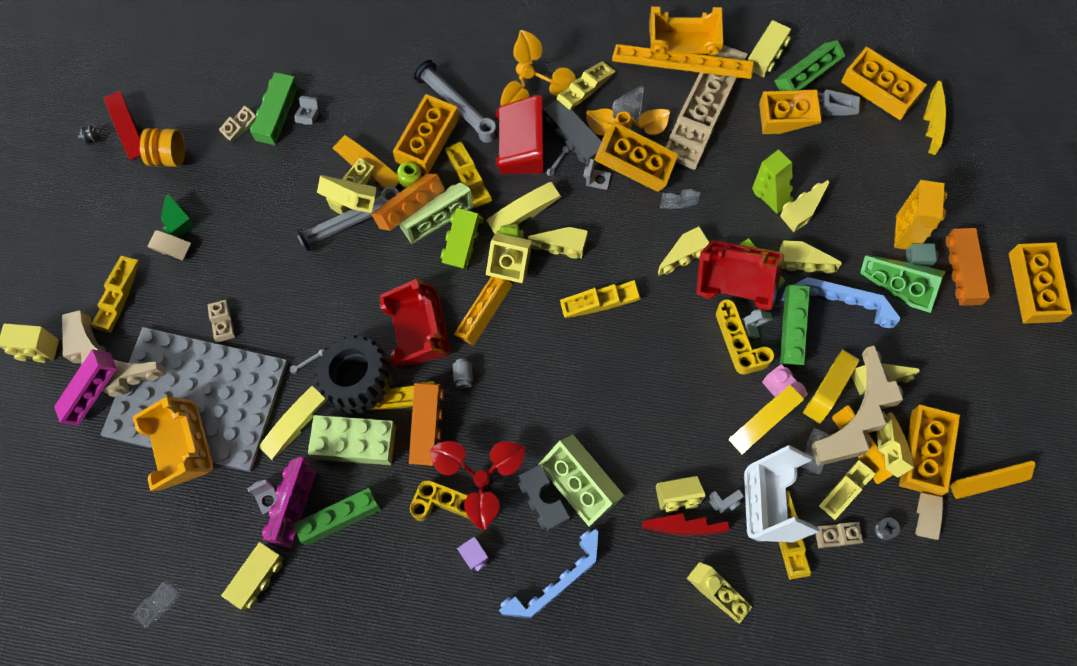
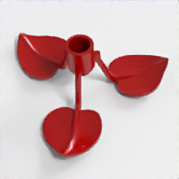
[430,441,525,530]

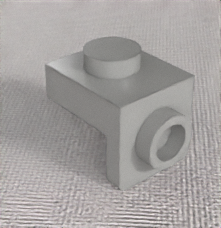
[295,96,319,125]
[742,309,773,338]
[709,490,744,513]

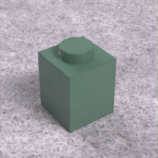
[906,244,938,267]

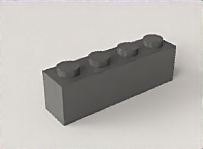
[543,100,602,166]

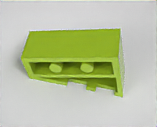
[752,149,793,214]
[441,208,484,270]

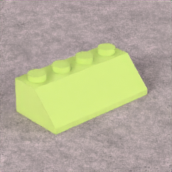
[399,183,473,244]
[538,435,624,527]

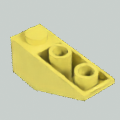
[326,158,374,215]
[317,175,376,213]
[780,180,829,232]
[528,227,587,258]
[658,227,709,276]
[780,241,841,273]
[851,363,920,395]
[687,562,752,624]

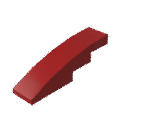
[104,91,141,160]
[642,513,730,536]

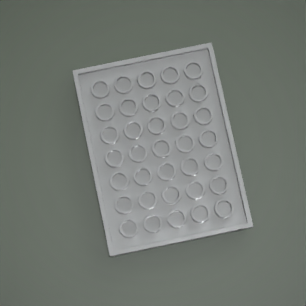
[101,327,288,472]

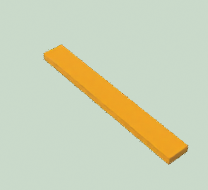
[612,44,755,79]

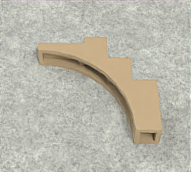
[62,310,166,397]
[811,346,903,466]

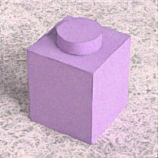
[457,537,489,572]

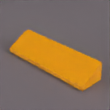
[454,276,512,345]
[832,405,893,484]
[950,461,1035,499]

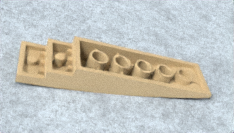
[665,45,747,170]

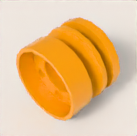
[140,128,185,167]

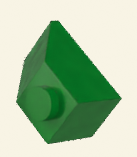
[161,194,196,238]

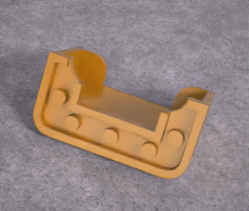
[649,7,723,55]
[133,396,213,491]

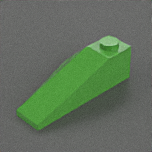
[860,255,945,313]

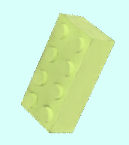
[308,415,396,465]

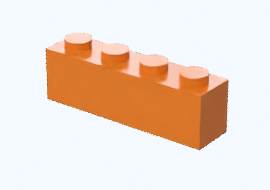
[371,174,445,231]
[946,228,990,306]
[409,383,444,466]

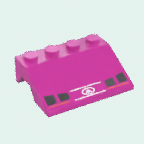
[262,457,317,549]

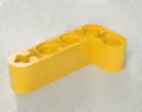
[716,300,774,375]
[803,349,860,424]
[410,481,469,521]

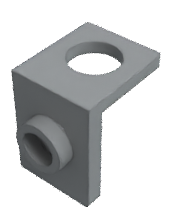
[583,159,611,190]
[247,479,277,514]

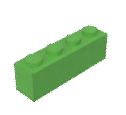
[774,40,845,91]
[250,72,299,145]
[780,285,810,365]
[293,488,381,546]

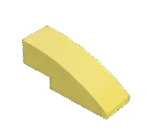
[876,412,914,477]
[819,460,875,520]

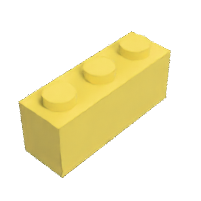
[748,20,791,77]
[221,542,284,611]

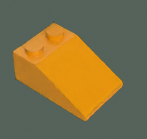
[759,90,821,134]

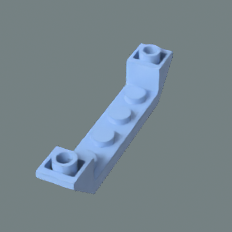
[780,277,900,328]
[499,529,598,618]

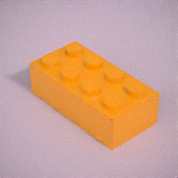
[841,46,927,121]
[393,94,459,174]
[594,122,678,192]
[894,180,947,250]
[1009,243,1072,324]
[899,405,960,496]

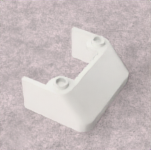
[744,445,819,542]

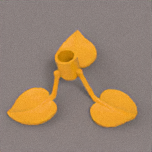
[500,30,576,105]
[586,109,670,136]

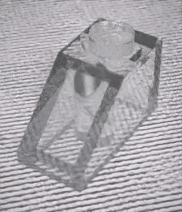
[612,86,644,121]

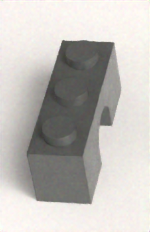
[518,465,570,533]

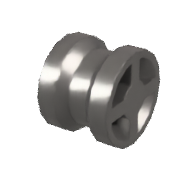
[875,517,900,540]

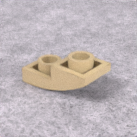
[219,106,257,142]
[147,230,191,261]
[208,300,235,343]
[915,492,943,540]
[815,522,863,548]

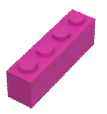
[54,349,117,425]

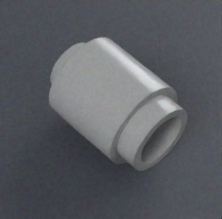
[452,359,473,389]

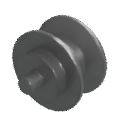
[78,125,100,145]

